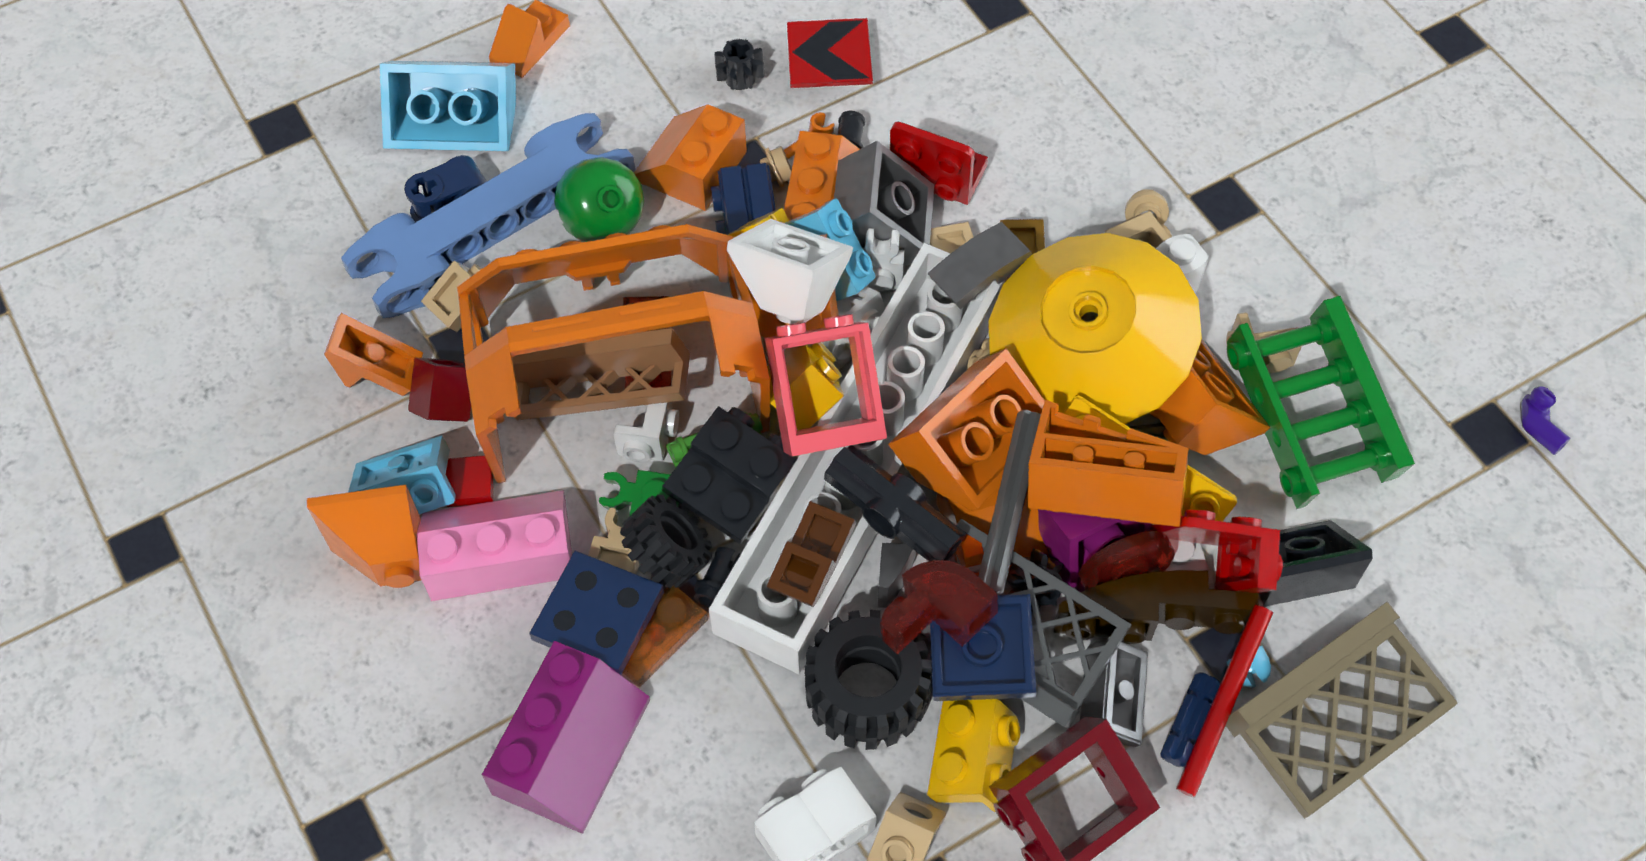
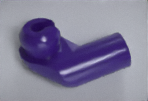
[1521,386,1571,455]

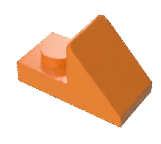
[489,0,570,78]
[324,313,423,396]

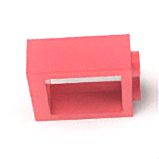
[764,314,887,456]

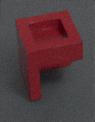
[408,357,471,422]

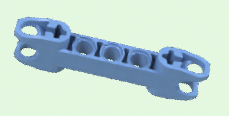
[341,113,635,318]

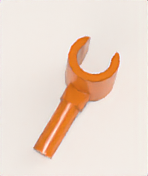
[784,112,835,159]

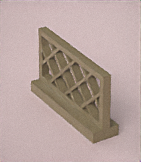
[1226,602,1458,819]

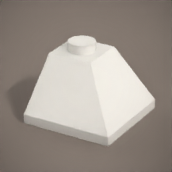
[726,219,853,324]

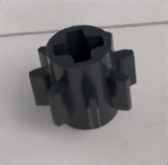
[714,39,764,90]
[1006,549,1068,612]

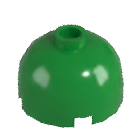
[554,157,645,242]

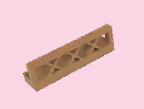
[512,328,690,420]

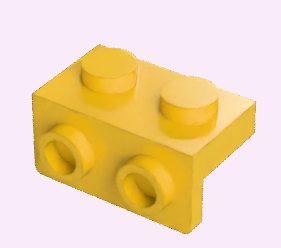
[927,699,1020,812]

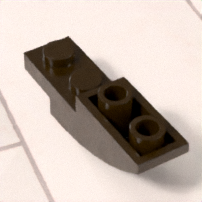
[1054,570,1259,644]

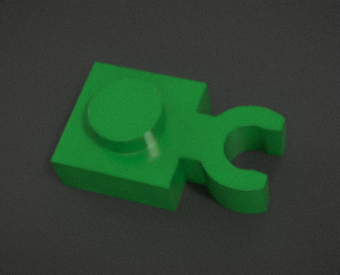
[599,470,682,516]

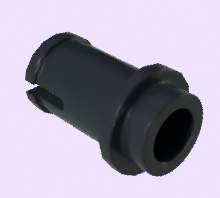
[837,110,866,149]
[693,547,741,610]

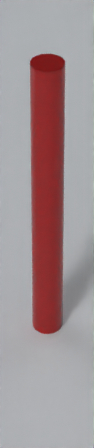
[1176,605,1273,798]

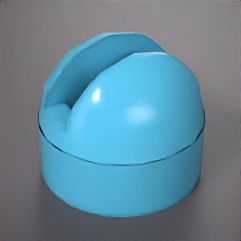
[1226,646,1271,688]

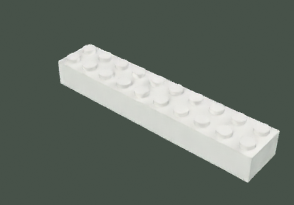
[709,243,1005,674]

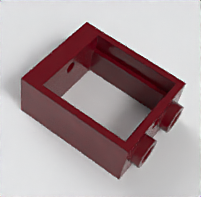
[989,717,1161,861]

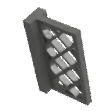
[896,519,1131,728]

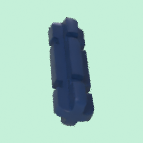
[1160,672,1220,767]

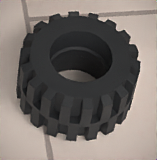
[804,609,932,750]

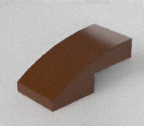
[767,501,856,607]

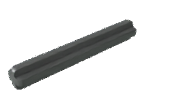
[977,410,1041,595]

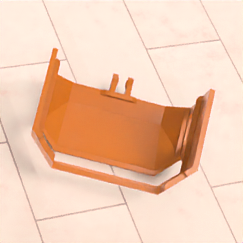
[457,224,770,483]

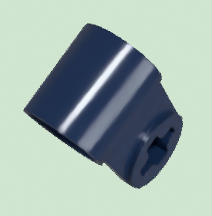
[404,155,487,223]

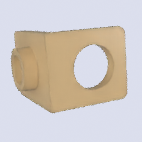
[867,792,946,861]

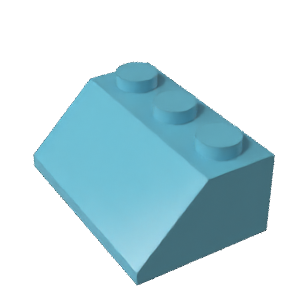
[379,60,516,151]

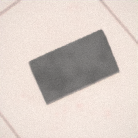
[1080,637,1148,747]

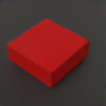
[445,455,493,507]

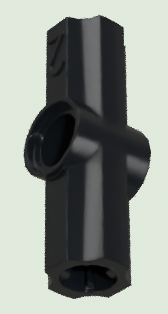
[824,445,966,569]

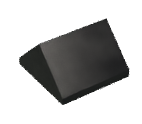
[1259,520,1373,607]

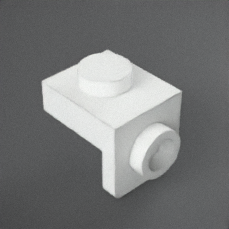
[613,402,679,462]

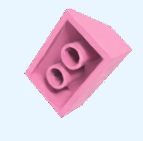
[417,490,572,601]

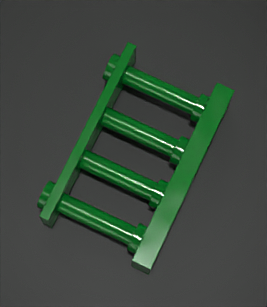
[1227,296,1415,509]

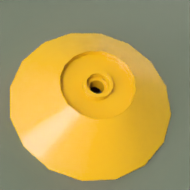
[988,233,1202,424]

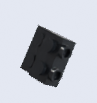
[662,406,797,545]

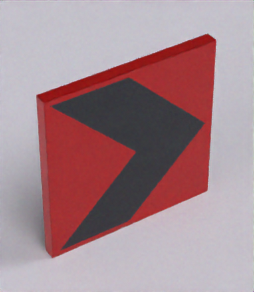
[787,18,873,88]

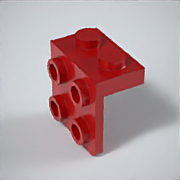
[890,121,988,205]
[1149,510,1283,593]

